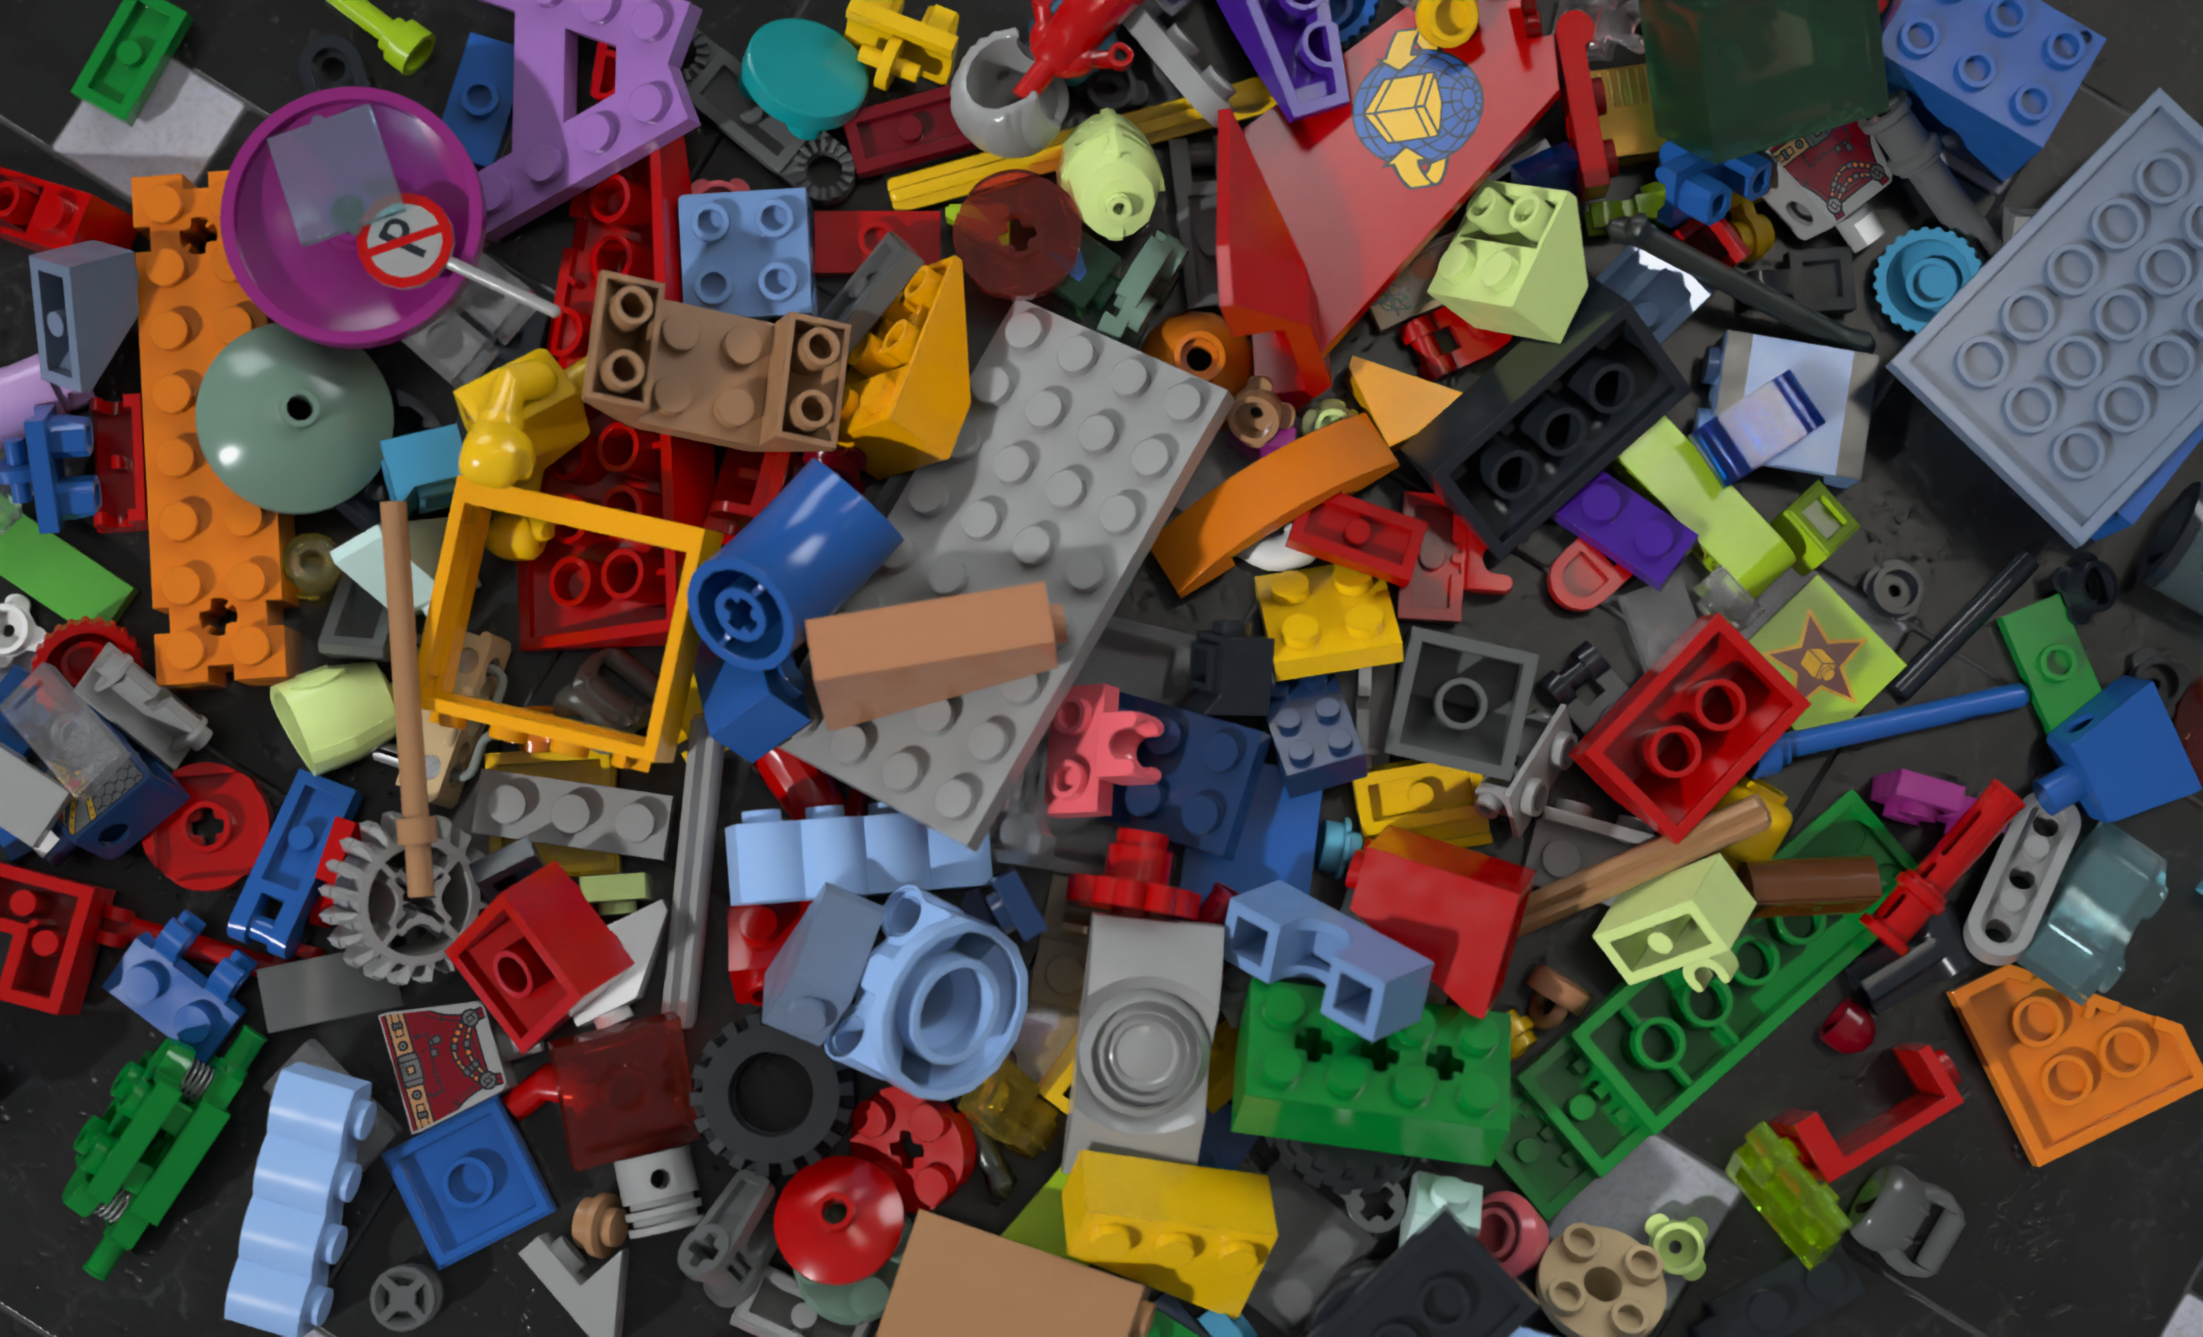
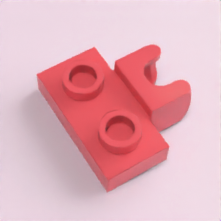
[1043,684,1165,818]

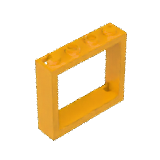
[418,475,724,773]

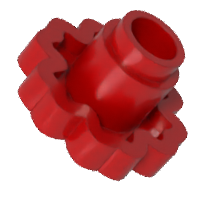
[1065,828,1201,921]

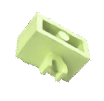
[1592,853,1757,993]

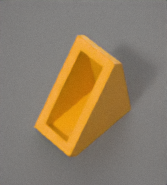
[1344,355,1463,453]

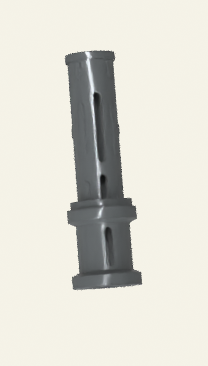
[1858,89,2002,262]

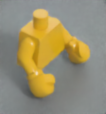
[453,348,590,561]

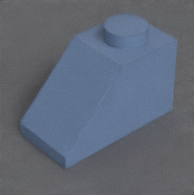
[29,240,139,393]
[762,882,884,1047]

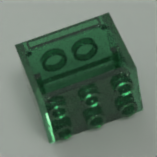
[1638,0,1889,165]

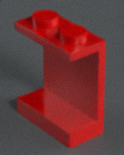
[1769,1042,1964,1183]

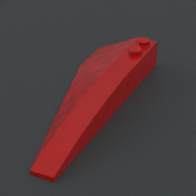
[517,42,716,653]

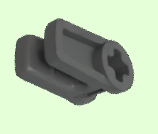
[677,1169,780,1308]

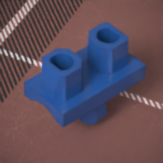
[1655,123,1772,228]
[0,404,102,534]

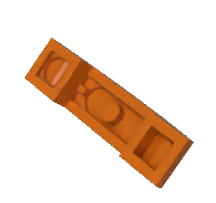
[1150,412,1400,598]

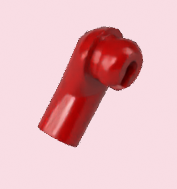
[502,1062,602,1122]

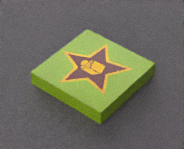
[1747,574,1907,754]

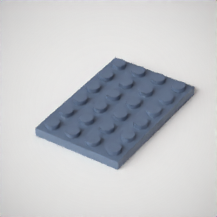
[1885,87,2203,549]

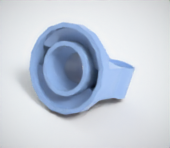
[824,885,1028,1101]

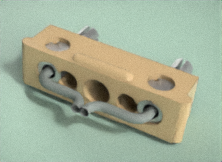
[372,631,512,809]

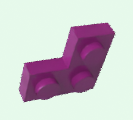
[1867,769,2008,835]

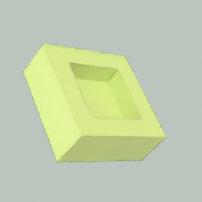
[579,872,653,916]

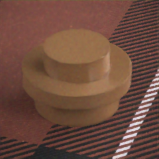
[572,1192,629,1259]

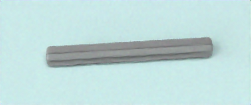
[660,713,725,1029]

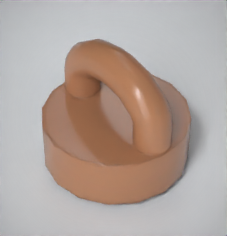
[1526,963,1592,1031]

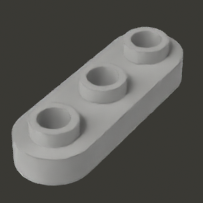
[1122,0,1236,128]
[1963,793,2081,966]

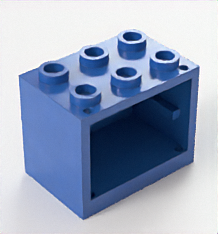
[1841,0,2107,184]

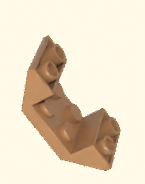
[581,270,851,452]

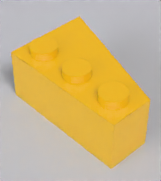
[1061,1150,1278,1321]

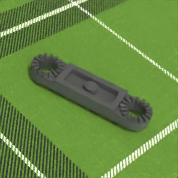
[681,28,857,206]

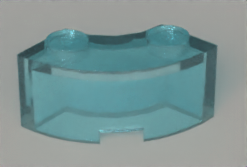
[2017,821,2169,1007]

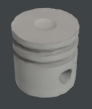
[613,1145,705,1239]

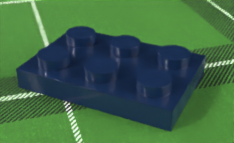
[1089,692,1272,861]

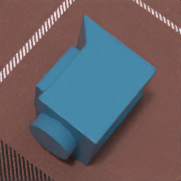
[380,423,463,517]

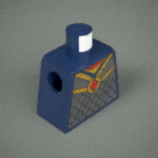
[33,705,190,867]

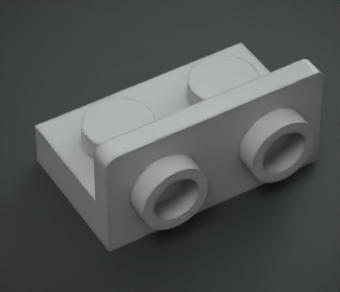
[1522,798,1658,907]

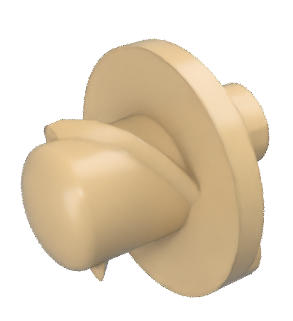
[1535,1222,1667,1337]

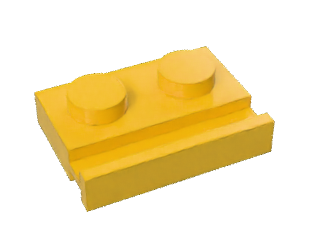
[1352,759,1493,848]

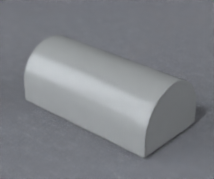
[730,1265,873,1337]

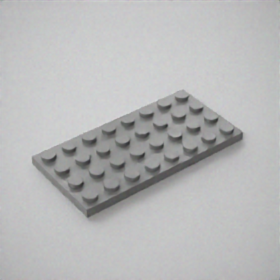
[776,297,1235,852]

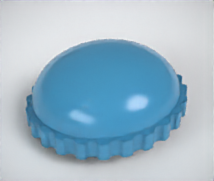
[1873,227,1983,334]

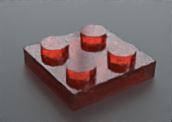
[548,1011,701,1171]

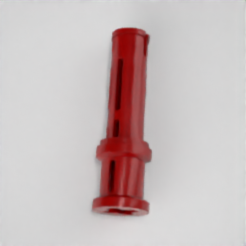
[1858,778,2026,958]

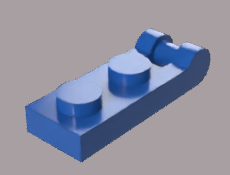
[227,768,364,960]

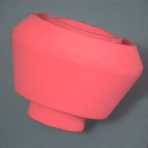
[1477,1191,1549,1277]

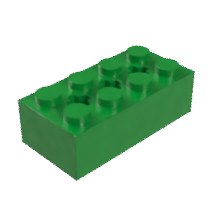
[1231,978,1511,1167]

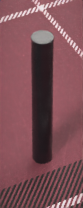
[1889,550,2039,702]

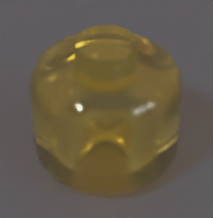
[283,533,344,600]

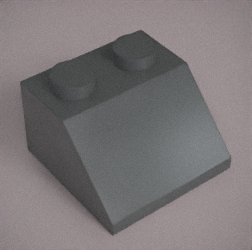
[1383,626,1539,781]

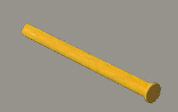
[887,53,1344,211]

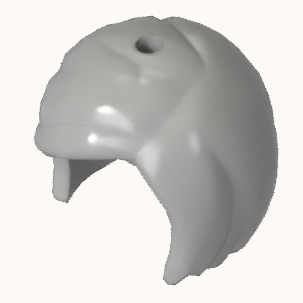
[950,27,1069,158]

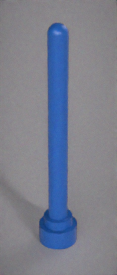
[1745,683,2030,780]

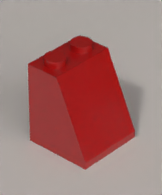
[1345,825,1537,1019]

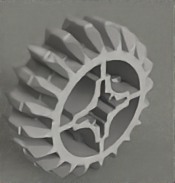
[318,811,490,986]

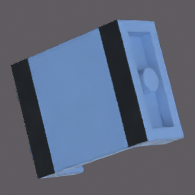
[1691,330,1880,489]

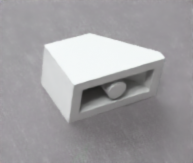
[573,899,672,1032]

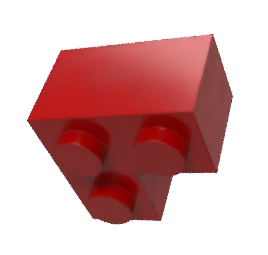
[0,859,116,1015]

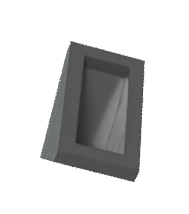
[318,571,391,665]

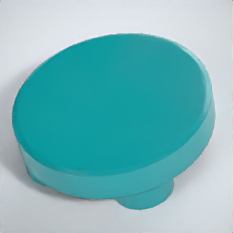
[738,18,869,141]

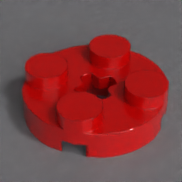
[141,762,275,892]
[850,1085,976,1213]

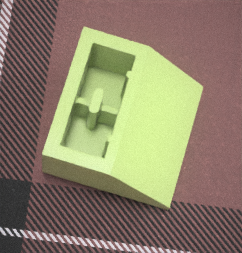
[1427,180,1588,344]

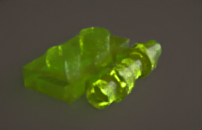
[1725,1121,1853,1271]

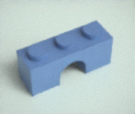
[1223,880,1434,1042]

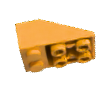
[837,255,971,480]

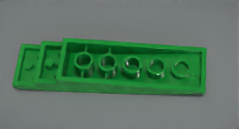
[1493,788,1918,1222]

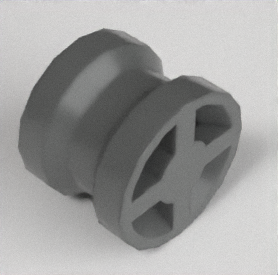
[370,1262,444,1332]

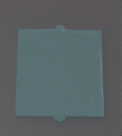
[267,103,407,247]

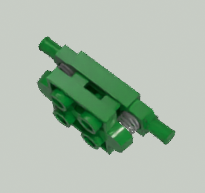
[62,1025,268,1282]

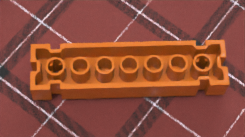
[131,170,303,692]

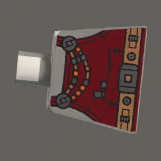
[1755,88,1892,253]
[378,1001,544,1134]

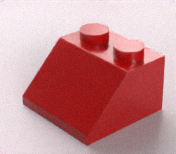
[444,860,635,1055]

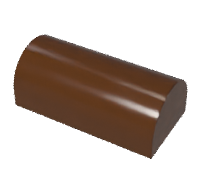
[1736,855,1882,919]

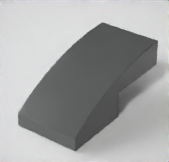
[256,943,405,1033]

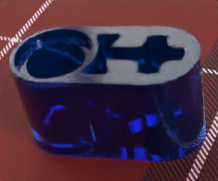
[1688,369,1826,490]

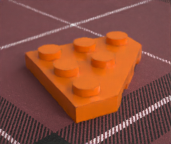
[1946,964,2203,1167]

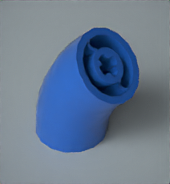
[687,458,904,672]

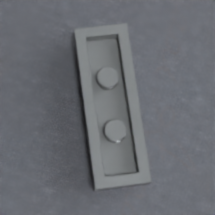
[471,768,676,861]

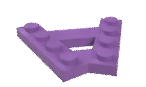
[478,0,703,242]

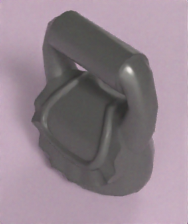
[552,647,659,755]
[1848,1164,1966,1278]

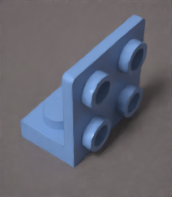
[678,187,818,319]

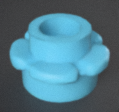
[1314,817,1362,880]

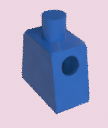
[2032,675,2203,823]

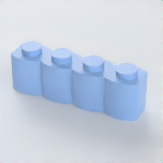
[725,802,993,906]
[224,1061,377,1337]

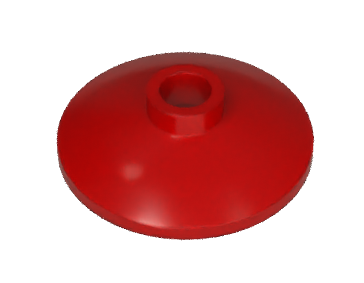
[774,1156,905,1286]

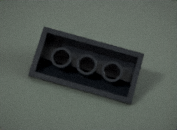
[1400,278,1692,561]

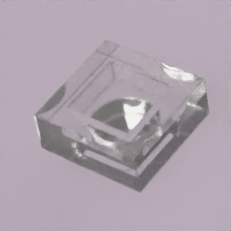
[1692,564,1766,632]

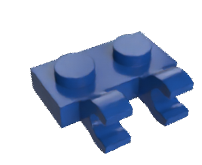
[102,909,258,1064]

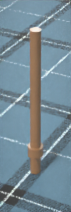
[380,501,438,898]

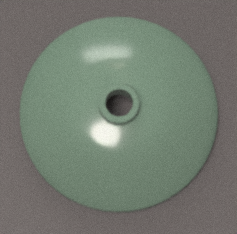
[195,323,394,515]

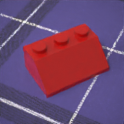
[1568,612,1811,845]

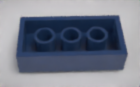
[1260,668,1368,799]

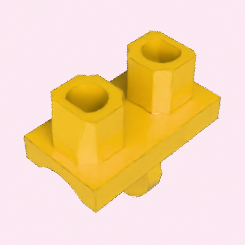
[844,0,959,91]

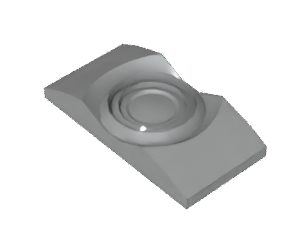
[1061,911,1225,1174]

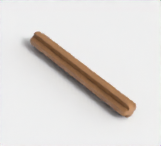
[1517,794,1772,938]

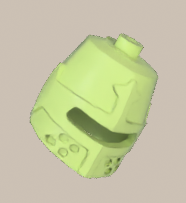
[1056,107,1165,241]
[270,661,397,777]

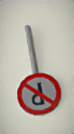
[356,193,561,318]

